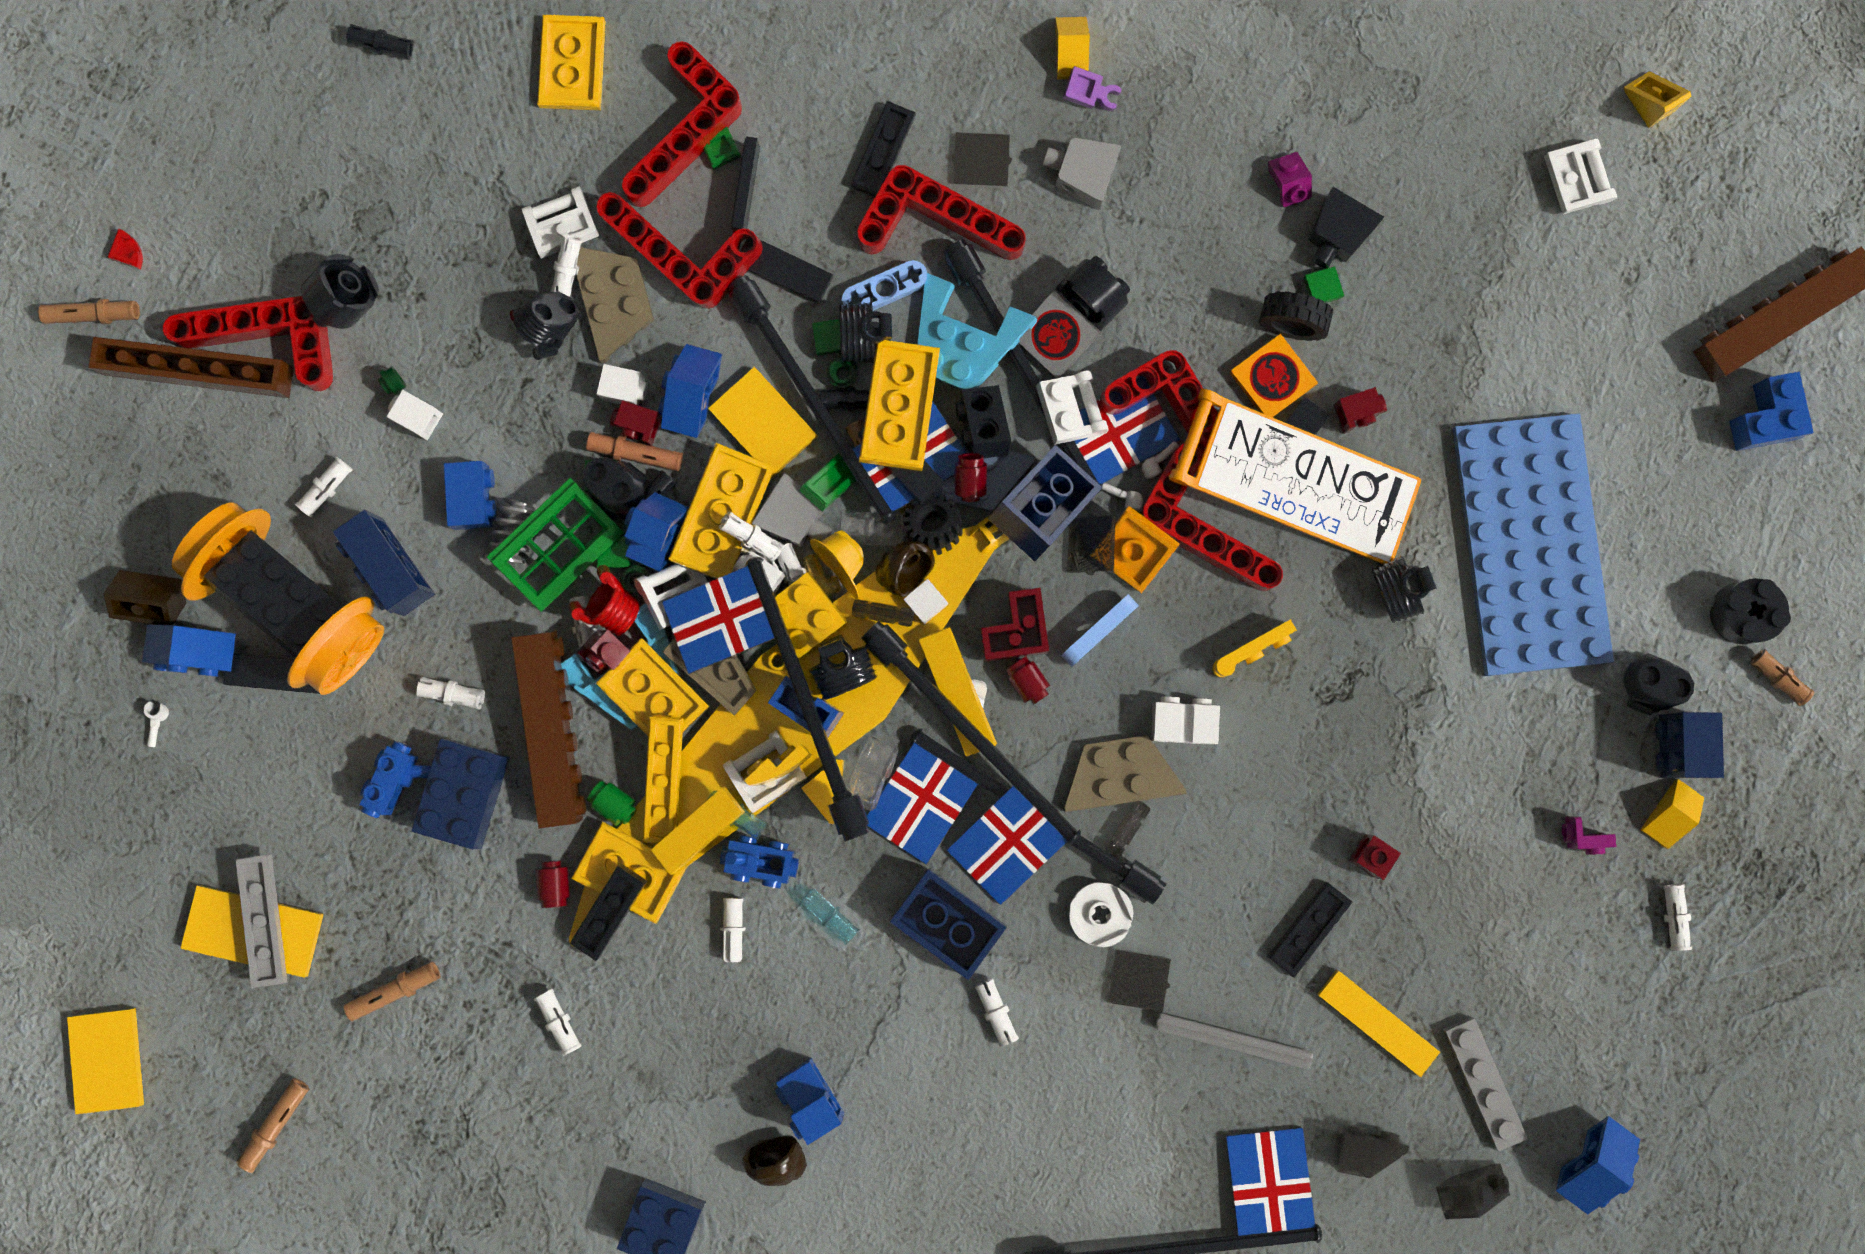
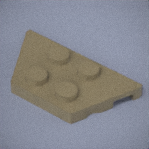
[577,247,654,363]
[1064,735,1187,812]

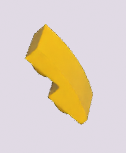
[744,744,812,786]

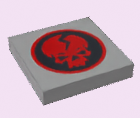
[1019,289,1102,378]

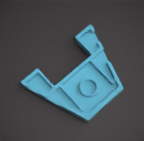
[917,273,1038,390]
[561,603,680,730]

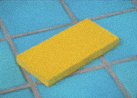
[859,340,940,471]
[668,443,775,579]
[180,885,324,978]

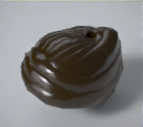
[875,541,935,597]
[742,1135,807,1186]

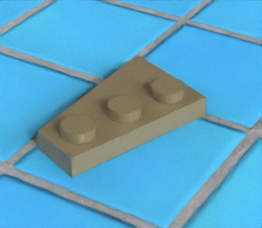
[663,638,757,715]

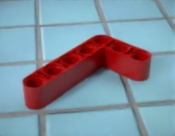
[622,41,742,207]
[857,165,1026,260]
[596,192,763,309]
[163,296,333,391]
[1100,350,1218,456]
[1140,443,1283,591]

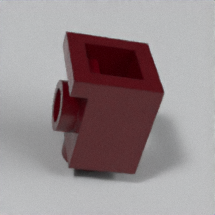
[1333,387,1387,434]
[610,400,662,446]
[576,630,631,675]

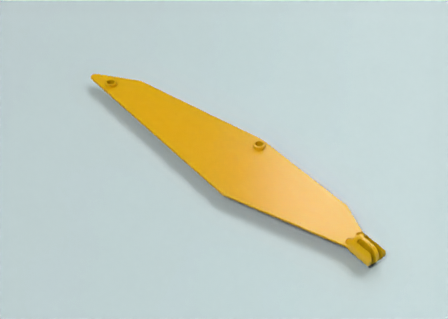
[569,514,1009,946]

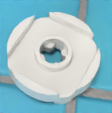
[1069,882,1134,947]

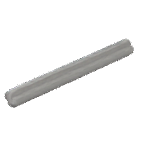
[1155,1013,1313,1069]

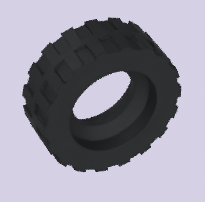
[1259,291,1334,341]

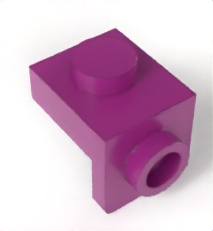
[1268,152,1312,207]
[1562,816,1617,855]

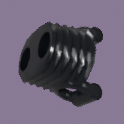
[510,291,579,360]
[839,301,892,363]
[583,457,647,520]
[1372,556,1437,623]
[809,634,877,700]
[1623,653,1695,715]

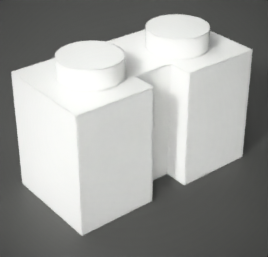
[1151,697,1220,745]

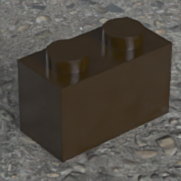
[103,570,187,625]

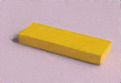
[651,787,745,875]

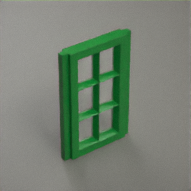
[486,478,624,612]

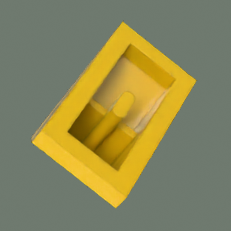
[1055,17,1090,80]
[1624,71,1691,128]
[801,759,844,824]
[1640,779,1704,849]

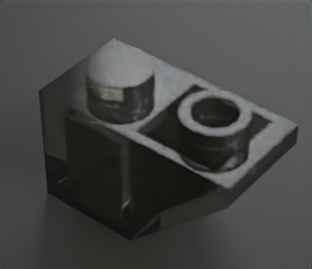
[1331,1124,1409,1178]
[1436,1163,1510,1219]

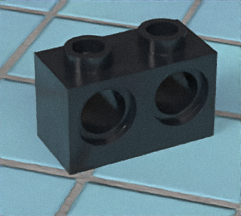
[955,385,1011,458]

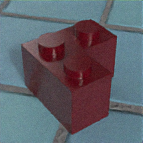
[980,588,1049,662]

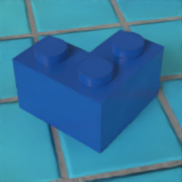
[658,344,722,438]
[1729,371,1814,451]
[625,492,689,572]
[142,625,236,677]
[775,1058,844,1145]
[1556,1116,1640,1215]

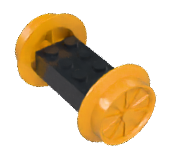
[172,502,384,695]

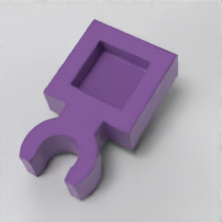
[1063,66,1122,111]

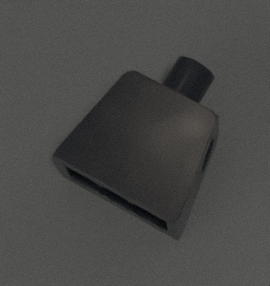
[1309,186,1384,269]

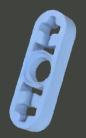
[842,260,927,311]
[1061,594,1139,667]

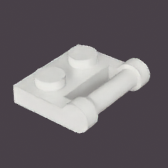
[1544,139,1618,214]
[522,186,599,259]
[1036,371,1109,445]
[634,564,708,630]
[723,730,807,813]

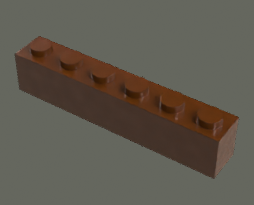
[1692,246,1865,382]
[88,337,294,398]
[511,631,586,829]

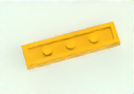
[919,627,997,757]
[642,715,683,844]
[1317,969,1440,1077]

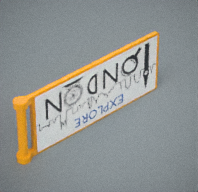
[1169,389,1421,564]

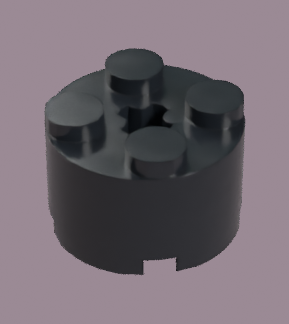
[300,254,379,329]
[1056,256,1130,331]
[1710,578,1791,645]

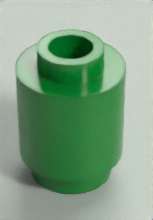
[587,780,636,826]

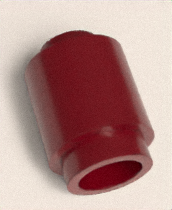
[955,453,987,502]
[1006,656,1051,705]
[535,860,570,908]

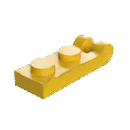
[1212,619,1297,678]

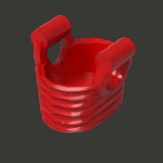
[568,565,640,636]

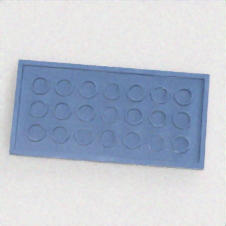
[1452,413,1614,676]

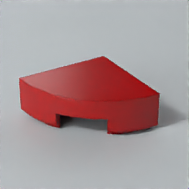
[107,228,143,270]

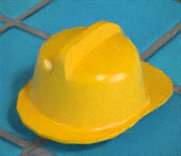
[810,530,864,599]

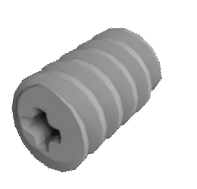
[485,497,536,567]

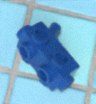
[359,740,431,818]
[720,835,799,888]

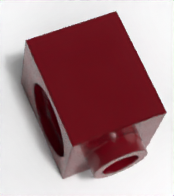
[1349,834,1401,880]

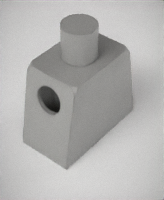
[1043,138,1121,210]
[752,473,833,547]

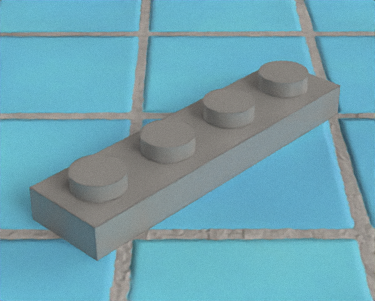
[236,854,288,989]
[1442,1017,1528,1152]

